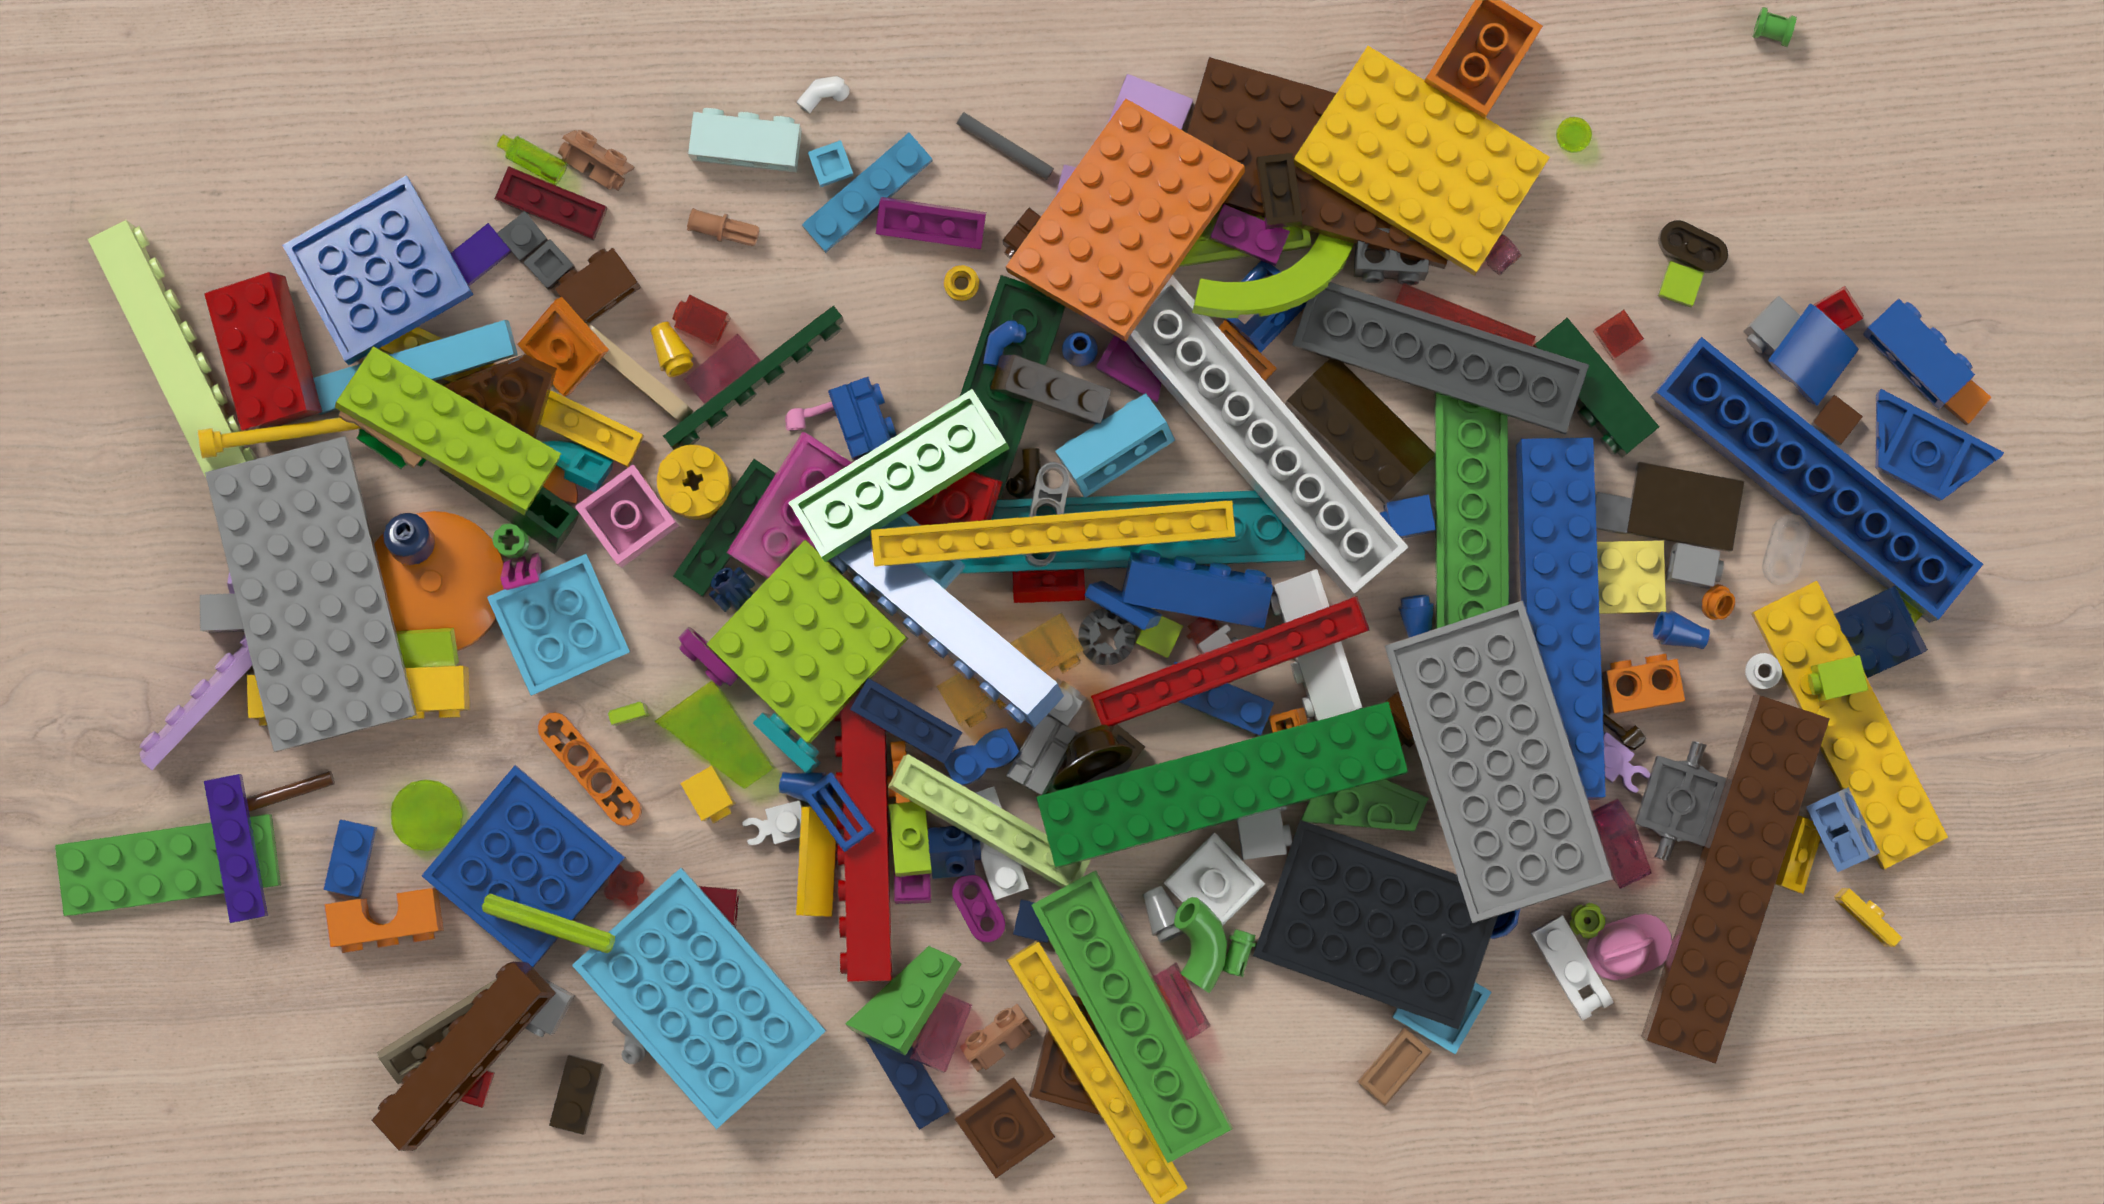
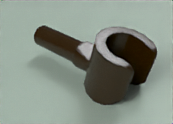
[1603,713,1646,750]

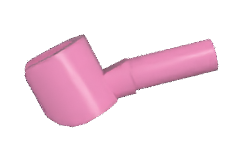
[785,402,834,431]

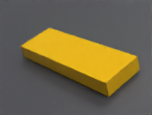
[796,807,837,917]

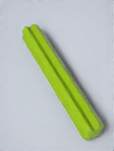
[482,894,615,953]

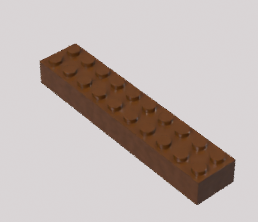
[1641,695,1830,1064]

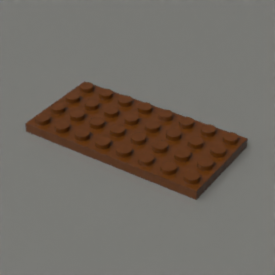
[1187,57,1448,269]

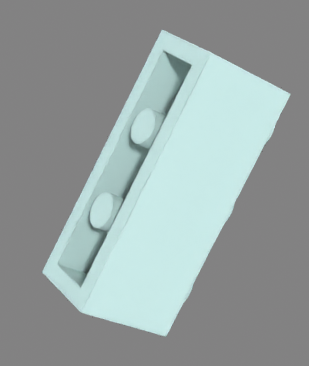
[688,108,802,173]

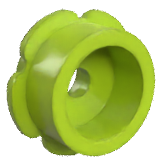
[1570,903,1605,939]

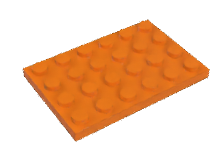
[1005,99,1245,342]

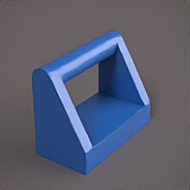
[1222,260,1307,353]

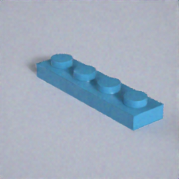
[802,132,933,253]

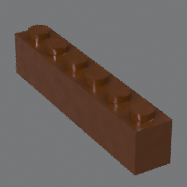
[371,961,556,1151]

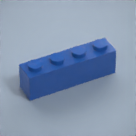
[1122,550,1273,629]

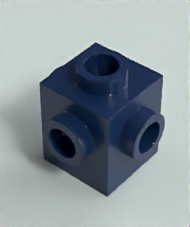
[928,826,982,879]

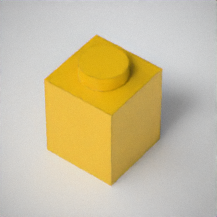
[680,765,736,824]

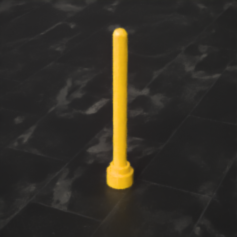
[198,417,362,459]

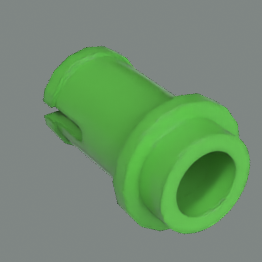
[1222,929,1257,977]

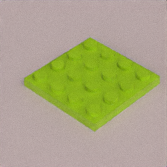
[707,540,909,743]

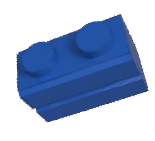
[828,377,897,461]

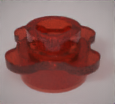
[604,865,645,906]

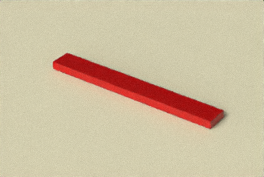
[1091,596,1370,727]

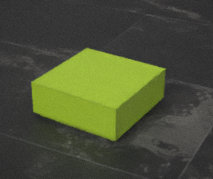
[1658,261,1704,307]
[1135,616,1183,659]
[608,701,649,726]

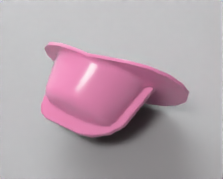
[1587,914,1672,980]

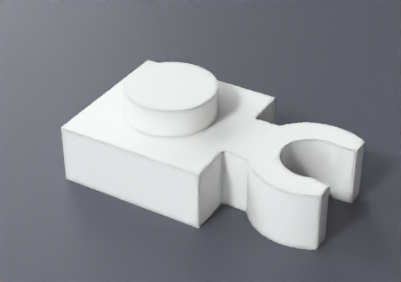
[742,800,802,845]

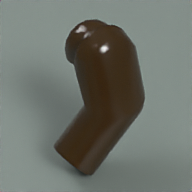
[1006,448,1041,498]

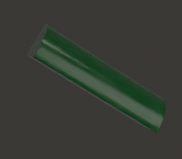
[439,468,579,554]

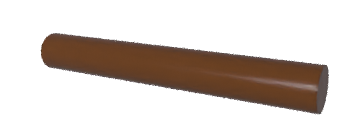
[247,771,335,812]

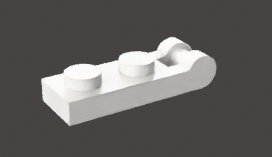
[1530,915,1614,1021]

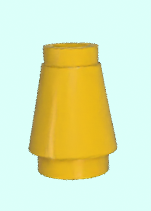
[650,322,693,377]

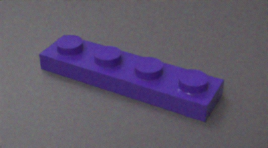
[204,774,268,923]

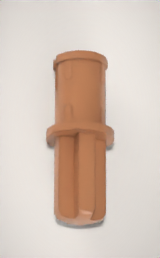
[687,208,760,246]

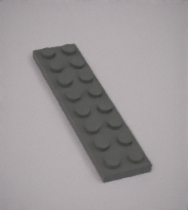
[1292,282,1589,435]

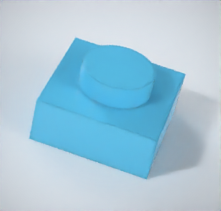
[808,140,854,188]

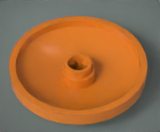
[374,511,504,651]

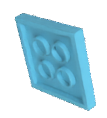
[487,554,630,696]

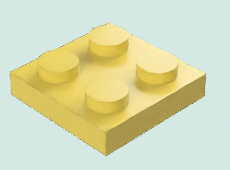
[1597,541,1666,614]

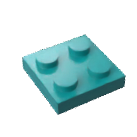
[753,713,822,773]

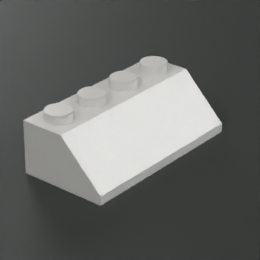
[1270,569,1362,721]

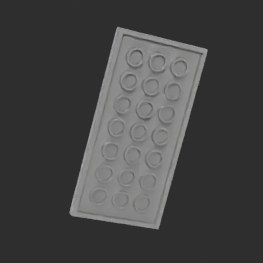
[205,436,417,752]
[1385,601,1614,923]

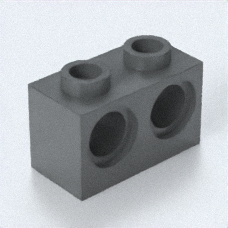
[1354,228,1429,285]

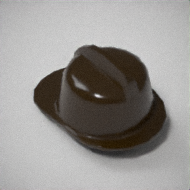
[1052,725,1132,791]

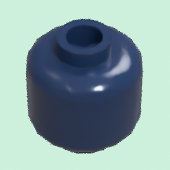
[384,513,435,565]

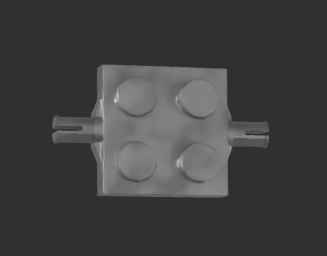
[1634,741,1727,862]

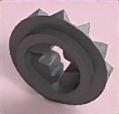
[1078,608,1136,665]

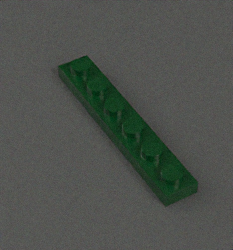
[663,305,844,450]

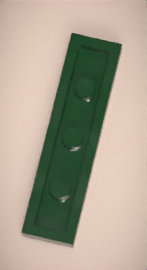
[673,459,776,597]

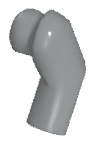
[611,1016,647,1064]

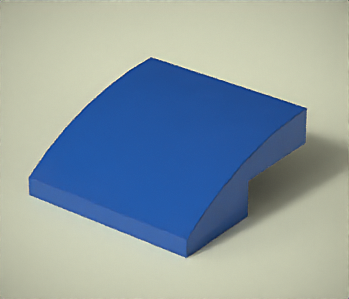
[1768,304,1859,406]

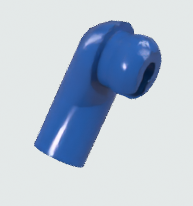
[983,321,1026,367]

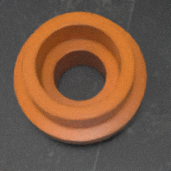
[1702,584,1735,620]

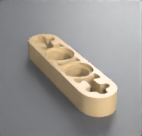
[586,322,693,423]

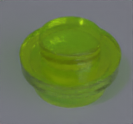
[1556,117,1592,153]

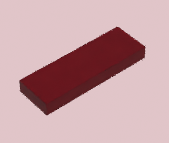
[494,166,608,241]

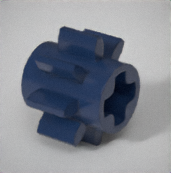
[709,567,755,612]

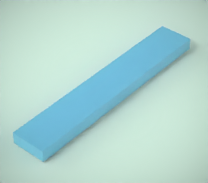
[313,320,518,415]

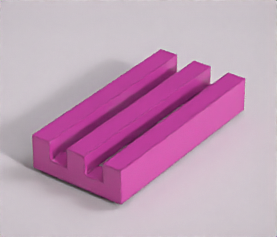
[500,552,542,590]

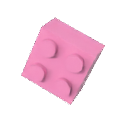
[575,465,679,568]

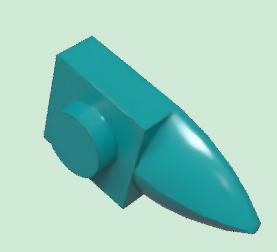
[542,441,614,492]

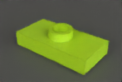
[889,802,932,877]

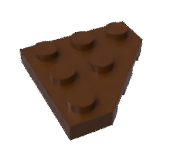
[442,354,557,439]

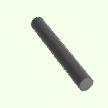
[957,112,1054,180]

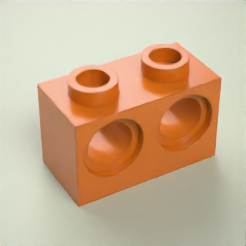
[1602,654,1685,715]

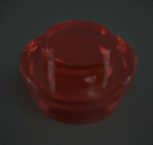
[1186,617,1220,646]

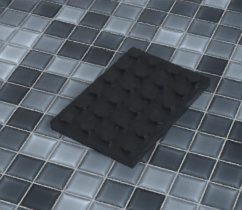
[1253,820,1498,1030]

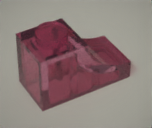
[1592,798,1652,889]

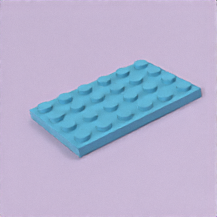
[572,868,827,1129]

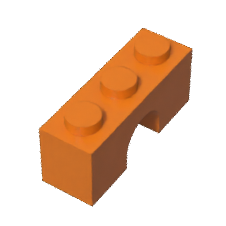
[325,888,444,953]

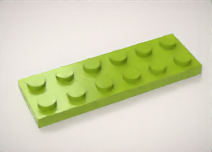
[335,346,561,515]

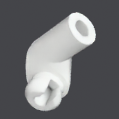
[796,76,850,114]

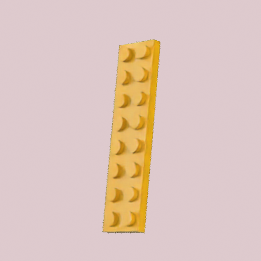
[1751,580,1948,869]

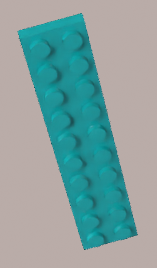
[960,491,1305,574]

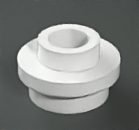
[1745,653,1782,689]

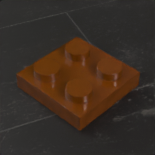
[955,1077,1055,1179]

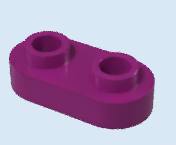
[678,627,739,686]
[952,875,1005,942]

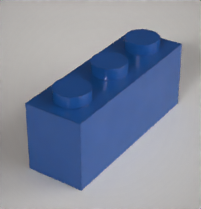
[1863,298,1975,411]

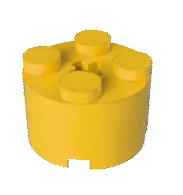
[657,445,732,520]

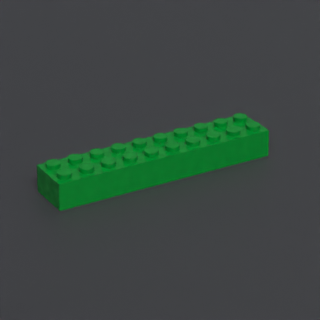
[1036,702,1408,868]

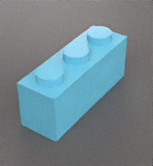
[1056,393,1175,498]

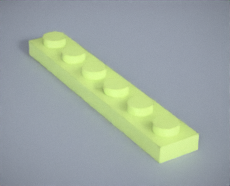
[888,754,1091,888]

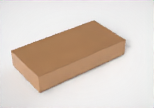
[1357,1027,1432,1106]

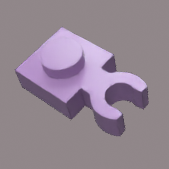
[1604,732,1650,793]

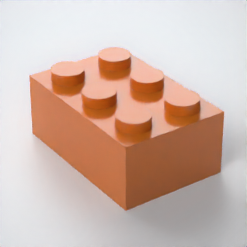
[1424,0,1543,119]

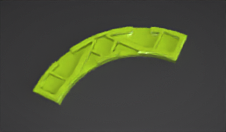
[1192,234,1354,318]

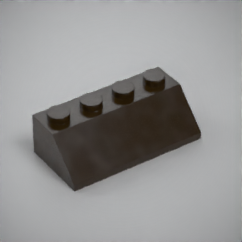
[1285,359,1435,504]

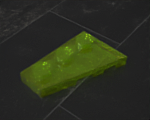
[654,680,775,789]

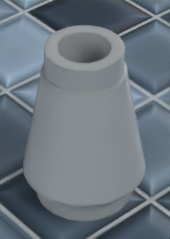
[1143,886,1184,943]

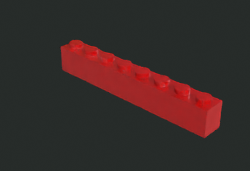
[834,691,892,982]

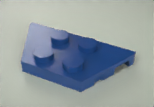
[1875,389,2004,501]

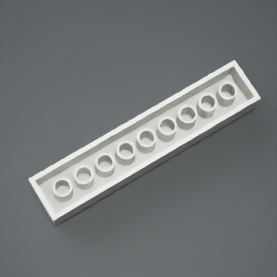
[1126,275,1408,599]

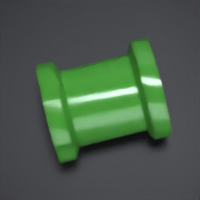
[1752,7,1797,47]
[493,523,530,559]

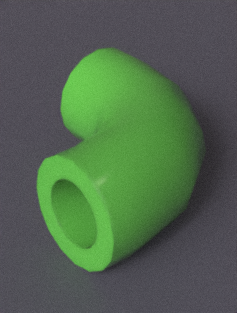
[1174,897,1227,993]

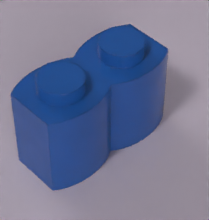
[944,728,1019,786]

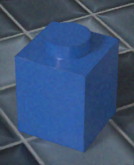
[1379,494,1436,539]

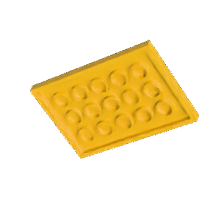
[1294,46,1550,276]

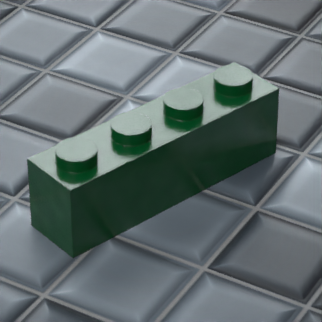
[1532,317,1660,458]

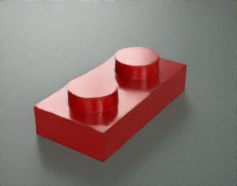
[1013,569,1085,603]

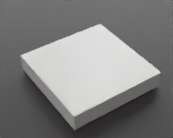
[1163,832,1265,926]

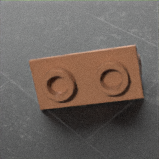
[558,130,635,191]
[960,1004,1036,1072]

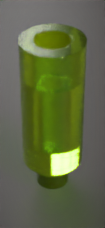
[497,134,568,185]

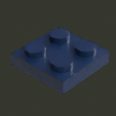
[1834,586,1928,678]

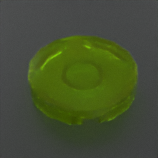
[391,779,463,851]

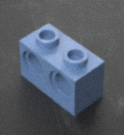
[1806,787,1880,872]

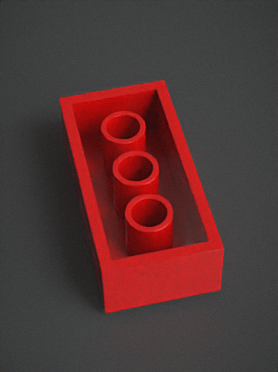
[204,272,322,431]

